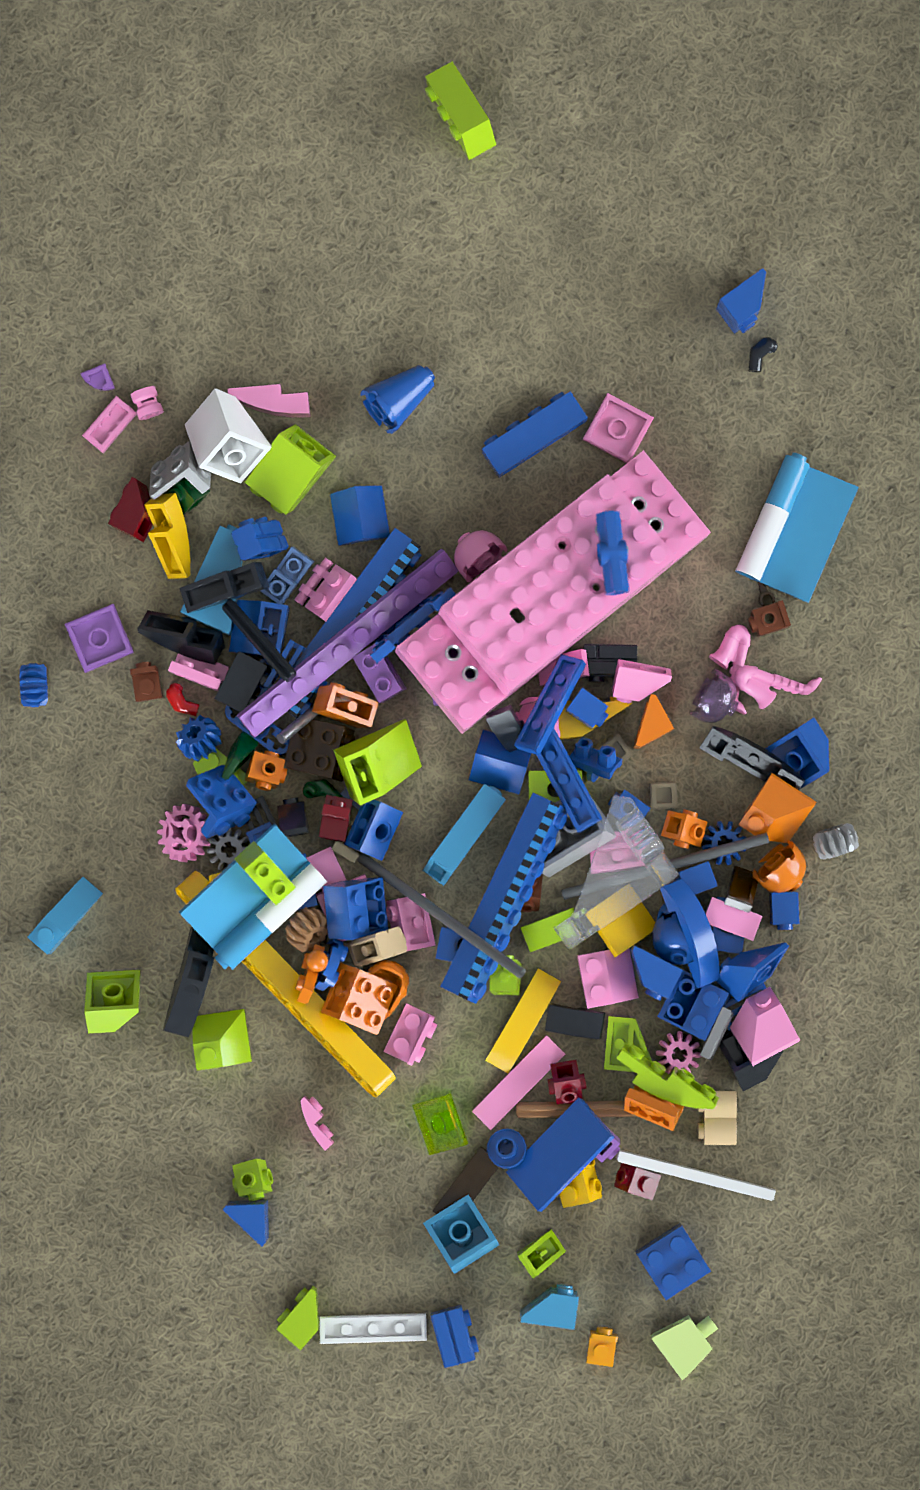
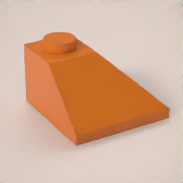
[739,773,816,844]

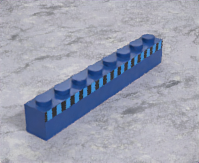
[287,528,422,718]
[440,793,567,1004]

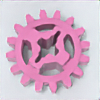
[157,804,210,862]

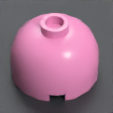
[454,530,507,583]

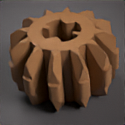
[285,906,328,953]

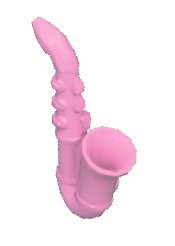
[709,625,750,715]
[734,665,822,709]

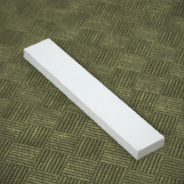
[616,1150,776,1201]

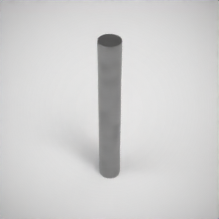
[277,704,318,744]

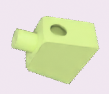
[650,1315,718,1380]

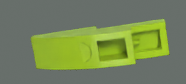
[616,1043,719,1109]

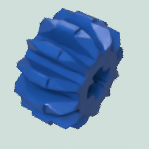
[19,663,48,707]
[176,715,222,762]
[702,821,746,865]

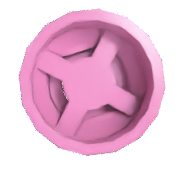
[131,386,164,420]

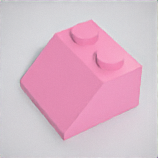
[577,949,639,1009]

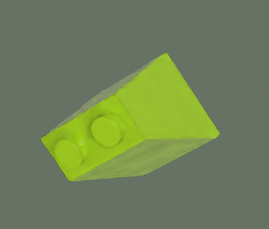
[245,424,336,515]

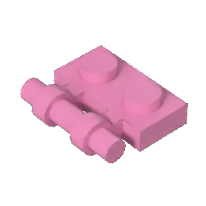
[294,557,357,622]

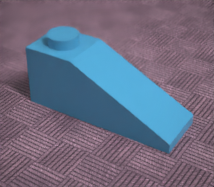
[27,877,103,955]

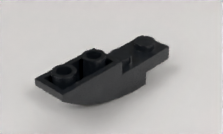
[163,927,214,1038]

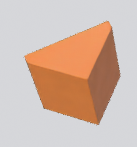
[633,694,674,749]

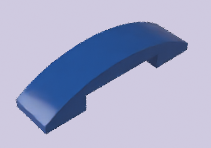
[660,879,720,988]

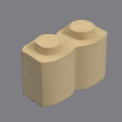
[698,1091,737,1145]

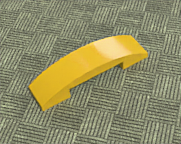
[485,968,561,1073]

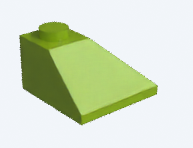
[84,970,141,1033]
[192,1009,252,1071]

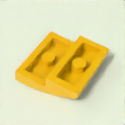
[585,883,656,957]

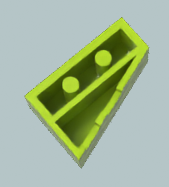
[425,61,496,160]

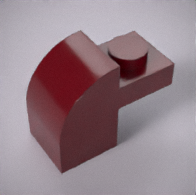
[319,795,353,842]

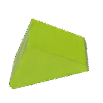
[517,1229,566,1278]

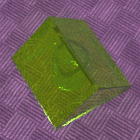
[412,1091,469,1155]

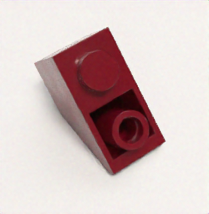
[108,477,153,543]

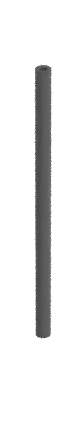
[562,832,770,900]
[357,853,526,978]

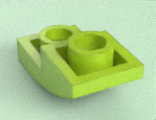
[521,907,583,952]

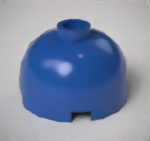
[652,913,694,965]

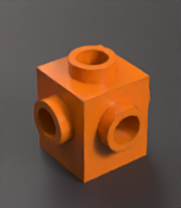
[244,751,288,791]
[661,809,707,850]

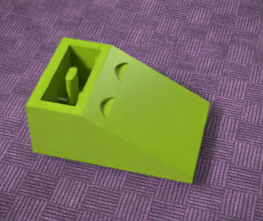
[333,719,422,805]

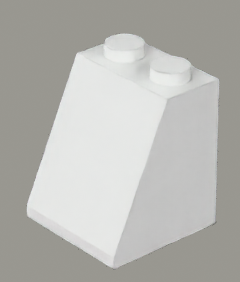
[185,389,272,483]

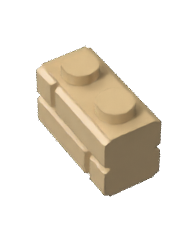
[348,926,407,968]

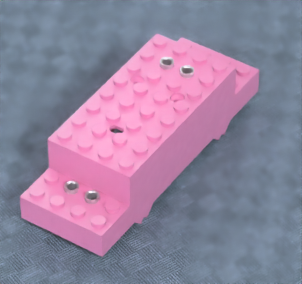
[395,450,711,734]

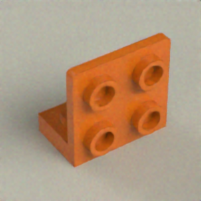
[321,963,397,1035]
[624,1085,685,1131]

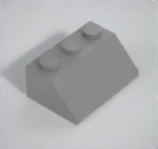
[516,797,616,877]

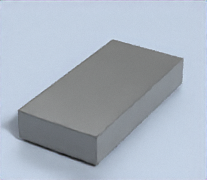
[700,1007,734,1061]

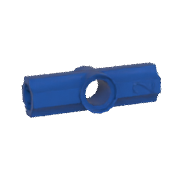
[596,510,629,596]

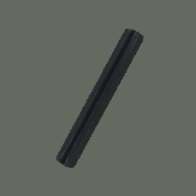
[222,599,297,682]

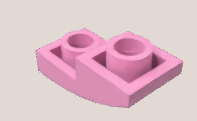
[300,1096,334,1151]

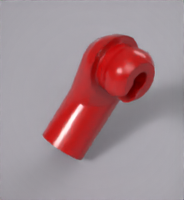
[166,683,200,717]

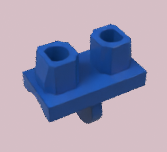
[569,737,622,782]

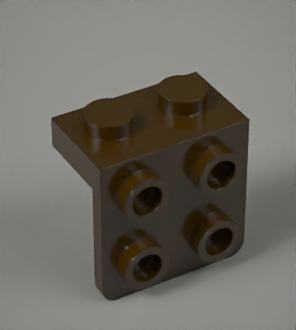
[284,717,355,782]

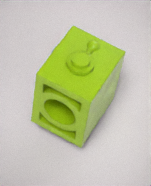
[489,955,521,996]

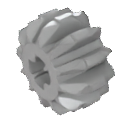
[813,823,859,859]
[207,828,249,871]

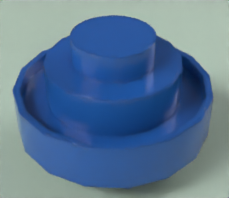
[487,1129,527,1169]

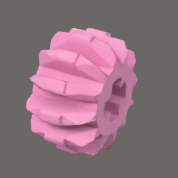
[656,1031,702,1074]

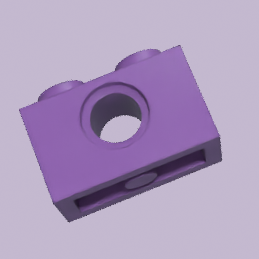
[353,644,407,703]

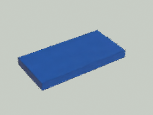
[506,1098,615,1212]

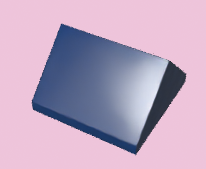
[330,486,390,546]
[469,730,531,794]
[223,1200,269,1247]

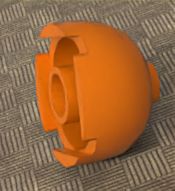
[753,841,806,893]

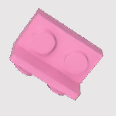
[168,654,229,691]
[386,893,435,951]
[383,1003,438,1066]

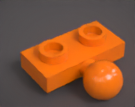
[295,944,328,1004]

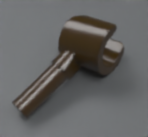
[757,582,775,606]

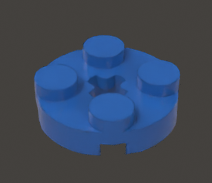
[314,939,348,991]

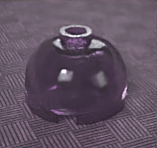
[689,668,739,723]

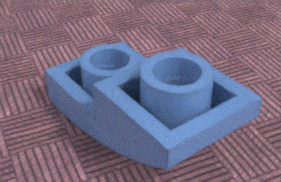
[260,546,314,604]

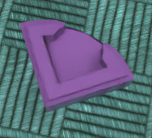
[80,364,115,391]

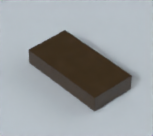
[724,866,758,913]

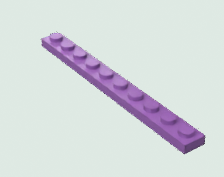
[237,549,458,737]

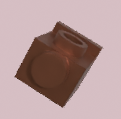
[748,600,791,637]

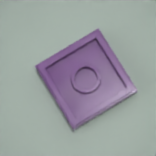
[65,604,134,673]

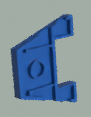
[370,588,456,663]

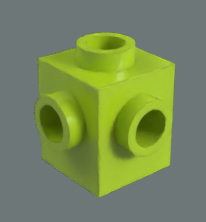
[232,1158,273,1201]

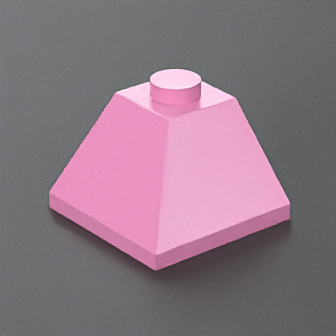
[730,987,800,1066]

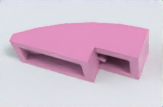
[228,384,310,418]

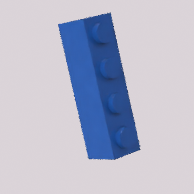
[482,391,588,478]

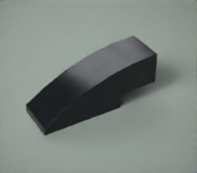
[179,562,269,613]
[137,610,225,665]

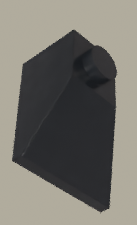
[719,1030,783,1092]

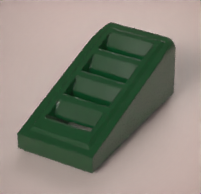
[222,731,258,780]

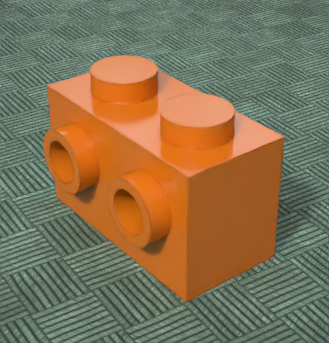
[312,682,379,728]

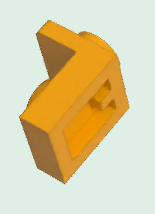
[586,1327,618,1367]

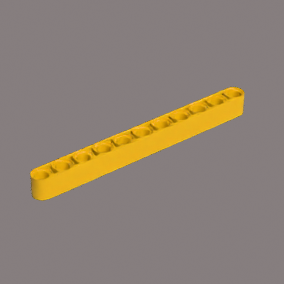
[175,871,396,1098]

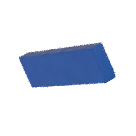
[514,654,586,755]
[537,728,602,832]

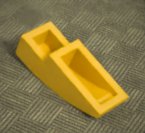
[144,493,191,579]

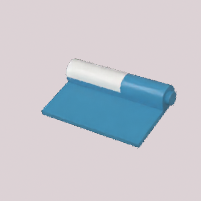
[735,452,859,603]
[179,824,327,970]

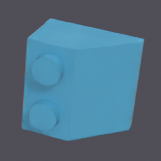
[423,1195,499,1274]
[520,1284,579,1330]

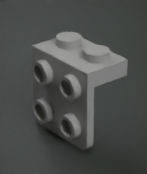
[149,440,211,499]

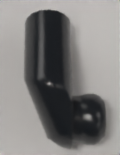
[748,337,778,373]

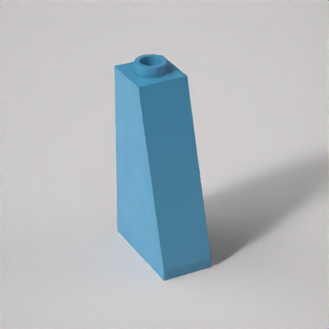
[181,524,243,636]
[422,784,506,886]

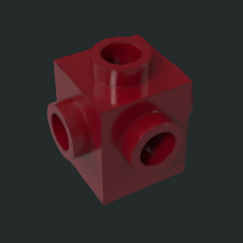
[547,1060,587,1105]

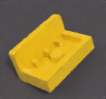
[559,1158,602,1208]

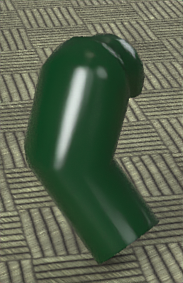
[302,779,342,799]

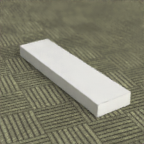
[319,1313,427,1344]

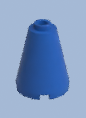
[360,365,435,434]

